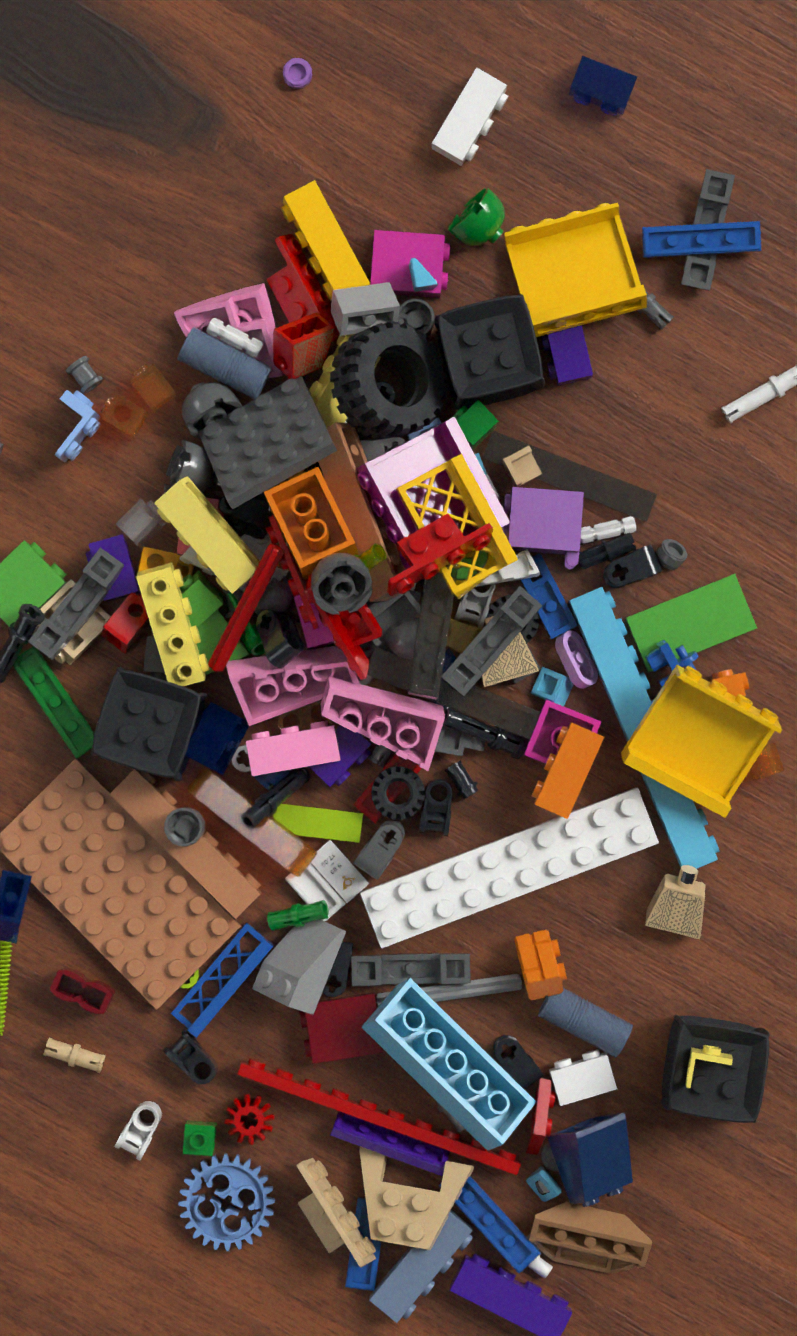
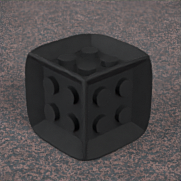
[434,294,545,410]
[91,667,207,781]
[661,1014,770,1123]

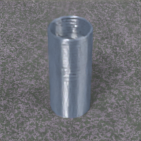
[177,327,272,400]
[538,988,633,1058]

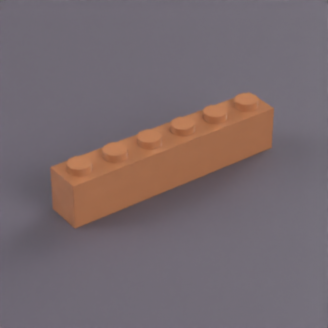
[318,423,414,602]
[110,769,262,919]

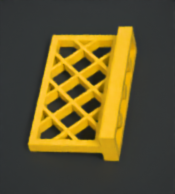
[396,454,518,595]

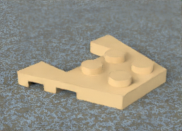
[359,1146,474,1250]

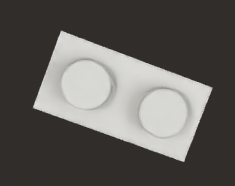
[549,1049,617,1106]

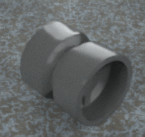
[398,299,435,338]
[164,807,205,846]

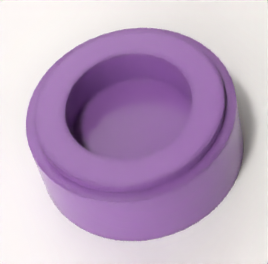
[283,58,312,89]

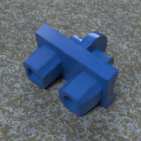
[645,640,699,687]

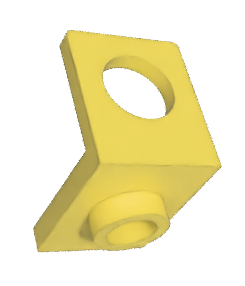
[685,1045,733,1088]

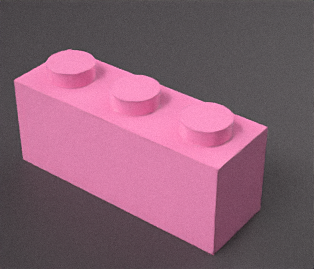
[246,721,341,776]

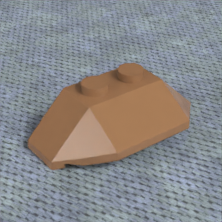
[529,1202,652,1274]

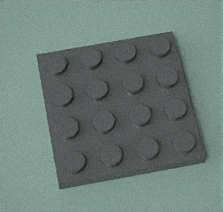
[198,376,337,509]

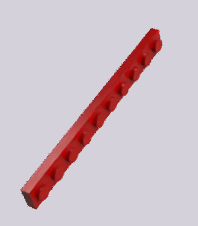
[237,1058,521,1175]

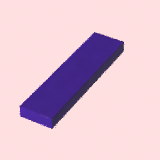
[331,1111,450,1176]

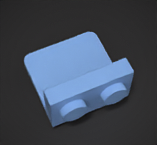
[55,390,101,463]

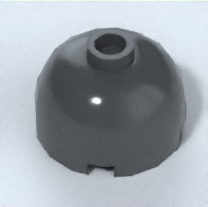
[182,382,242,438]
[164,440,214,494]
[311,553,372,614]

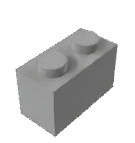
[331,282,400,336]

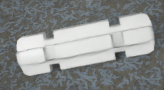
[206,318,263,357]
[580,516,636,544]

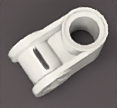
[114,1101,162,1161]

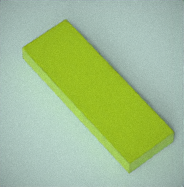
[272,804,363,843]

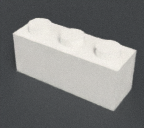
[432,67,509,166]

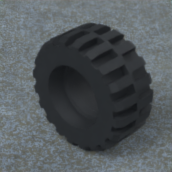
[330,321,448,440]

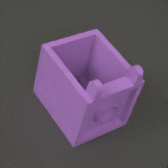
[502,487,584,569]

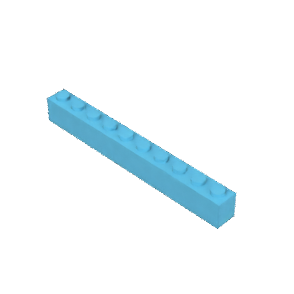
[568,587,720,869]

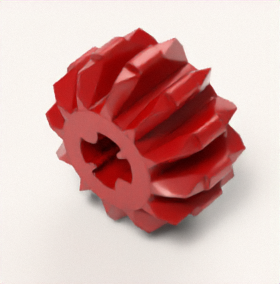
[224,1094,275,1145]

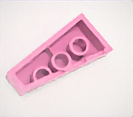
[226,646,360,726]
[321,676,445,771]

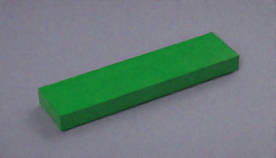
[13,646,95,759]

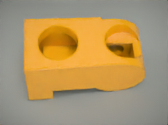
[137,546,194,578]

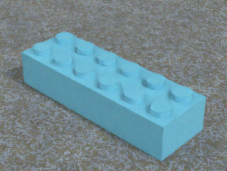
[361,978,536,1151]

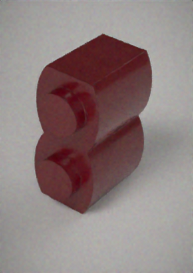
[49,968,115,1014]

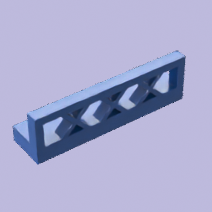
[171,923,274,1038]

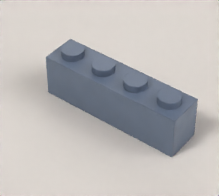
[369,1210,473,1323]

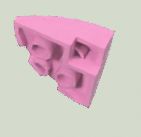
[174,283,283,378]

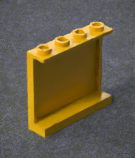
[504,202,647,337]
[621,665,782,818]

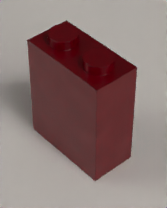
[299,992,384,1064]

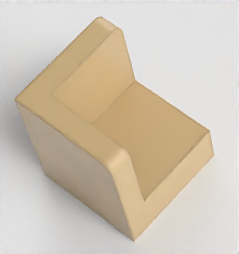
[502,446,542,487]

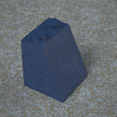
[547,1113,633,1207]

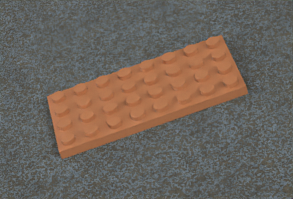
[0,759,241,1010]

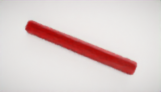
[208,543,284,672]

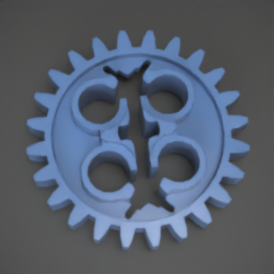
[178,1153,275,1251]

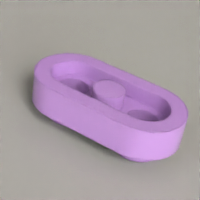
[555,630,598,689]

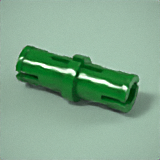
[267,900,329,931]

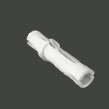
[721,364,797,424]

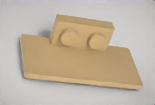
[297,1158,376,1267]

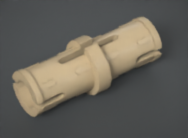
[43,1037,106,1073]

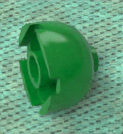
[447,188,505,246]

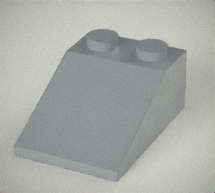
[252,920,346,1015]

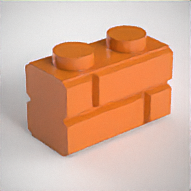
[514,929,567,1001]

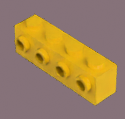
[281,180,370,300]

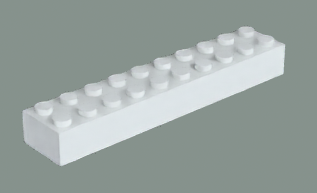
[360,787,659,948]

